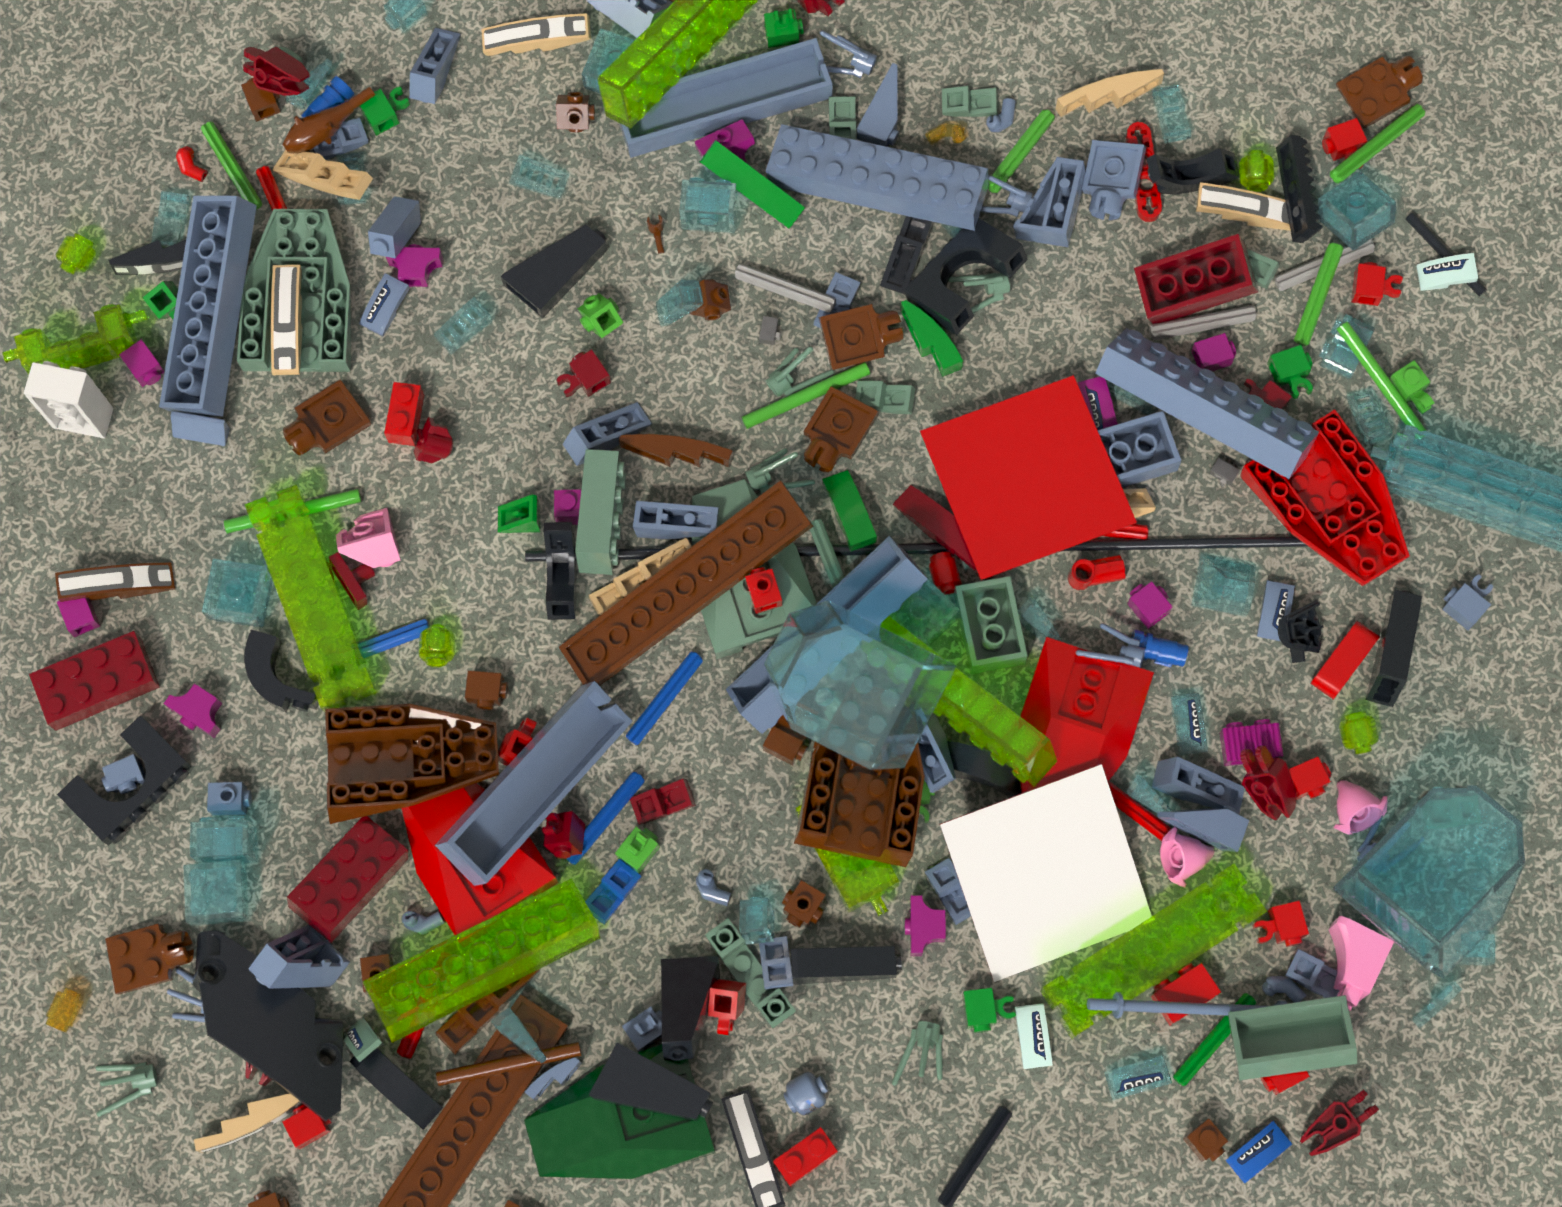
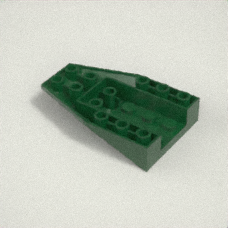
[524,1045,716,1179]

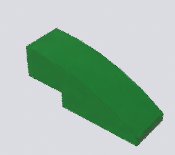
[900,300,963,377]
[822,470,877,551]

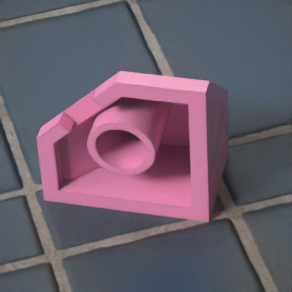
[336,508,400,568]

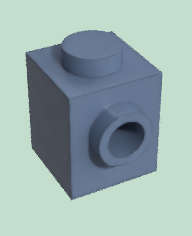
[207,782,252,815]

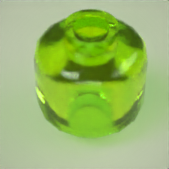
[1239,150,1275,192]
[55,233,96,275]
[419,624,455,668]
[1339,711,1379,754]

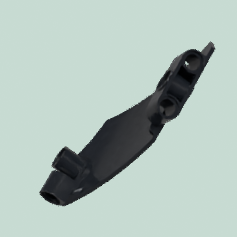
[192,930,343,1121]

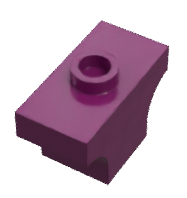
[694,119,755,163]
[386,244,443,287]
[163,683,222,738]
[905,896,946,956]

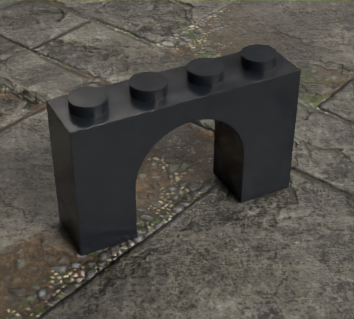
[904,218,1028,336]
[57,715,191,846]

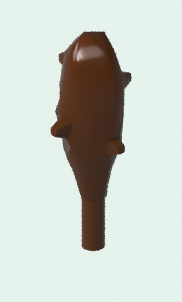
[282,86,375,154]

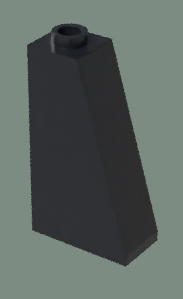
[501,225,608,318]
[1366,589,1422,707]
[791,946,902,985]
[661,956,720,1061]
[589,1043,713,1121]

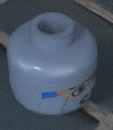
[783,1072,829,1115]

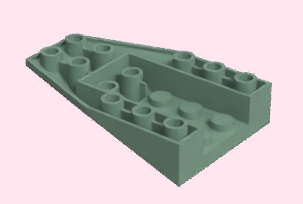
[237,209,351,372]
[692,479,817,660]

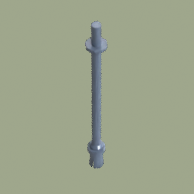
[1087,992,1287,1018]

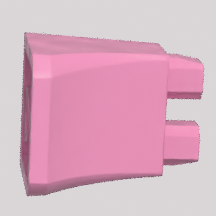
[1328,916,1394,1011]

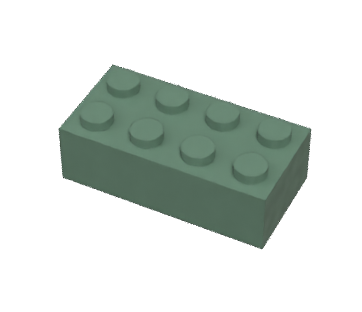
[575,449,626,575]
[1228,995,1357,1080]

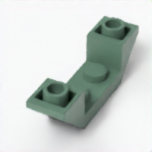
[705,918,796,1029]

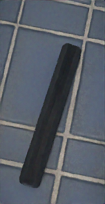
[938,1106,1012,1207]

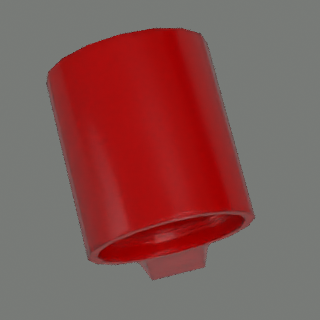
[1068,555,1126,590]

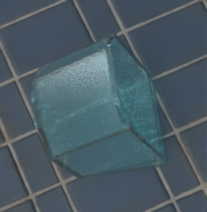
[764,600,956,770]
[1333,785,1525,979]

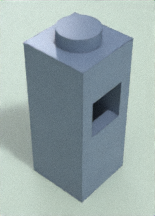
[368,196,421,258]

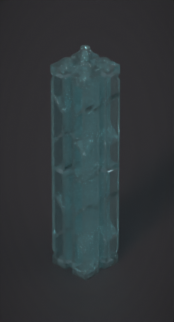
[1370,425,1562,552]

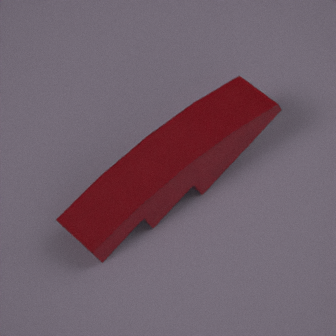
[892,485,976,571]

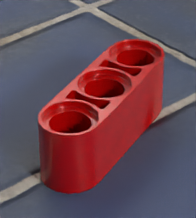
[1310,620,1380,700]

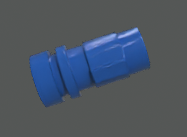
[301,76,355,118]
[1131,629,1189,667]

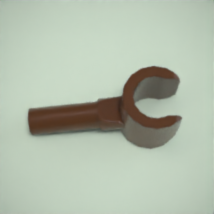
[647,215,665,254]

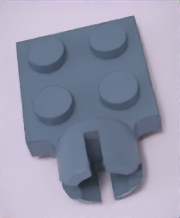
[1082,140,1146,221]

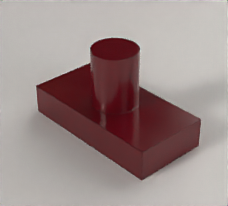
[329,552,375,610]

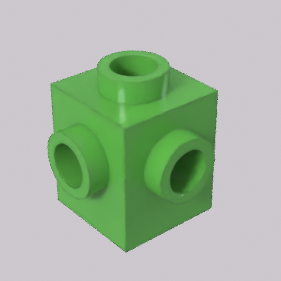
[577,293,623,338]

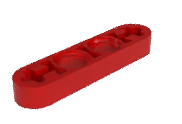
[1126,122,1162,222]

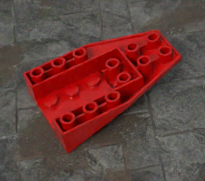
[1240,410,1410,586]
[1018,637,1154,793]
[401,783,559,945]

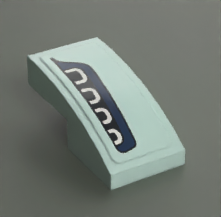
[1416,253,1478,291]
[1015,1003,1052,1069]

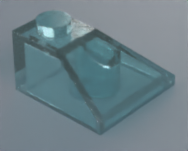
[1191,553,1256,617]

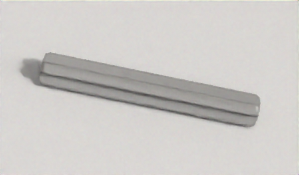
[1274,238,1375,291]
[735,264,835,313]
[1150,305,1256,340]

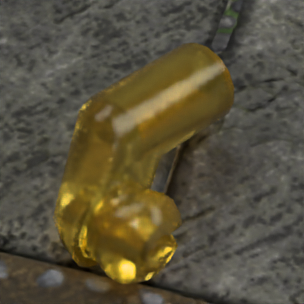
[925,123,966,145]

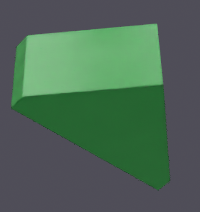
[498,494,540,533]

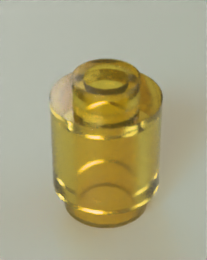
[45,988,84,1033]

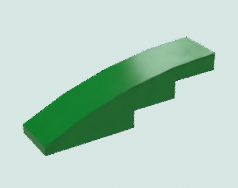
[699,140,805,229]

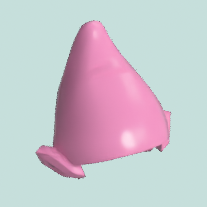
[1334,780,1388,835]
[1160,827,1215,888]

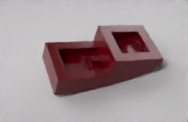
[630,778,696,825]

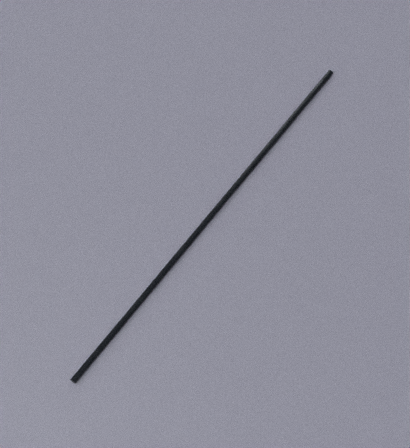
[525,536,1308,562]

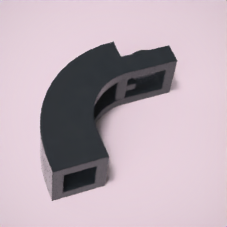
[1146,148,1240,195]
[543,522,577,620]
[244,629,320,713]
[947,741,1022,798]
[349,1047,443,1130]

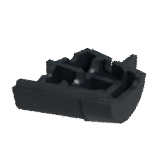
[1278,599,1324,663]

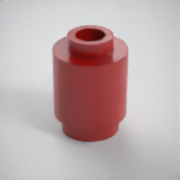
[929,552,962,595]

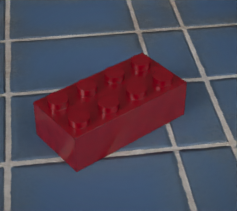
[1134,234,1258,324]
[29,631,160,731]
[287,816,408,943]

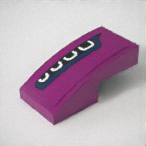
[1078,376,1118,431]

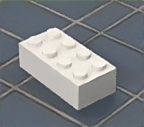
[24,361,114,438]

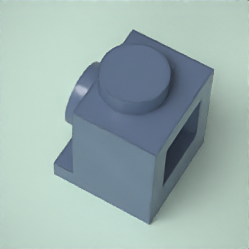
[101,754,146,794]

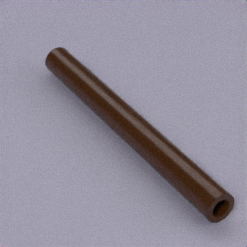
[436,1042,582,1086]

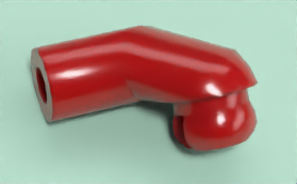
[176,146,208,182]

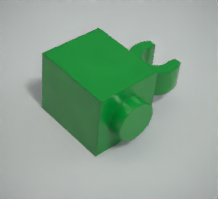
[764,8,804,48]
[359,87,410,136]
[143,281,178,319]
[1267,345,1313,399]
[962,988,1016,1033]

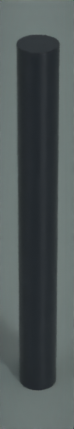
[1405,212,1487,297]

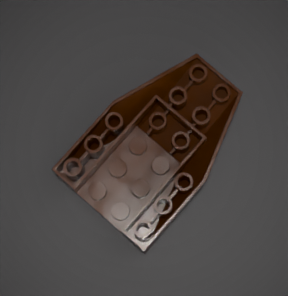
[794,682,925,867]
[325,704,499,824]

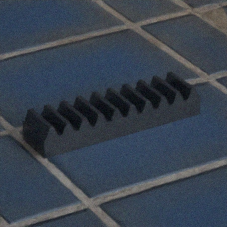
[1276,135,1323,243]

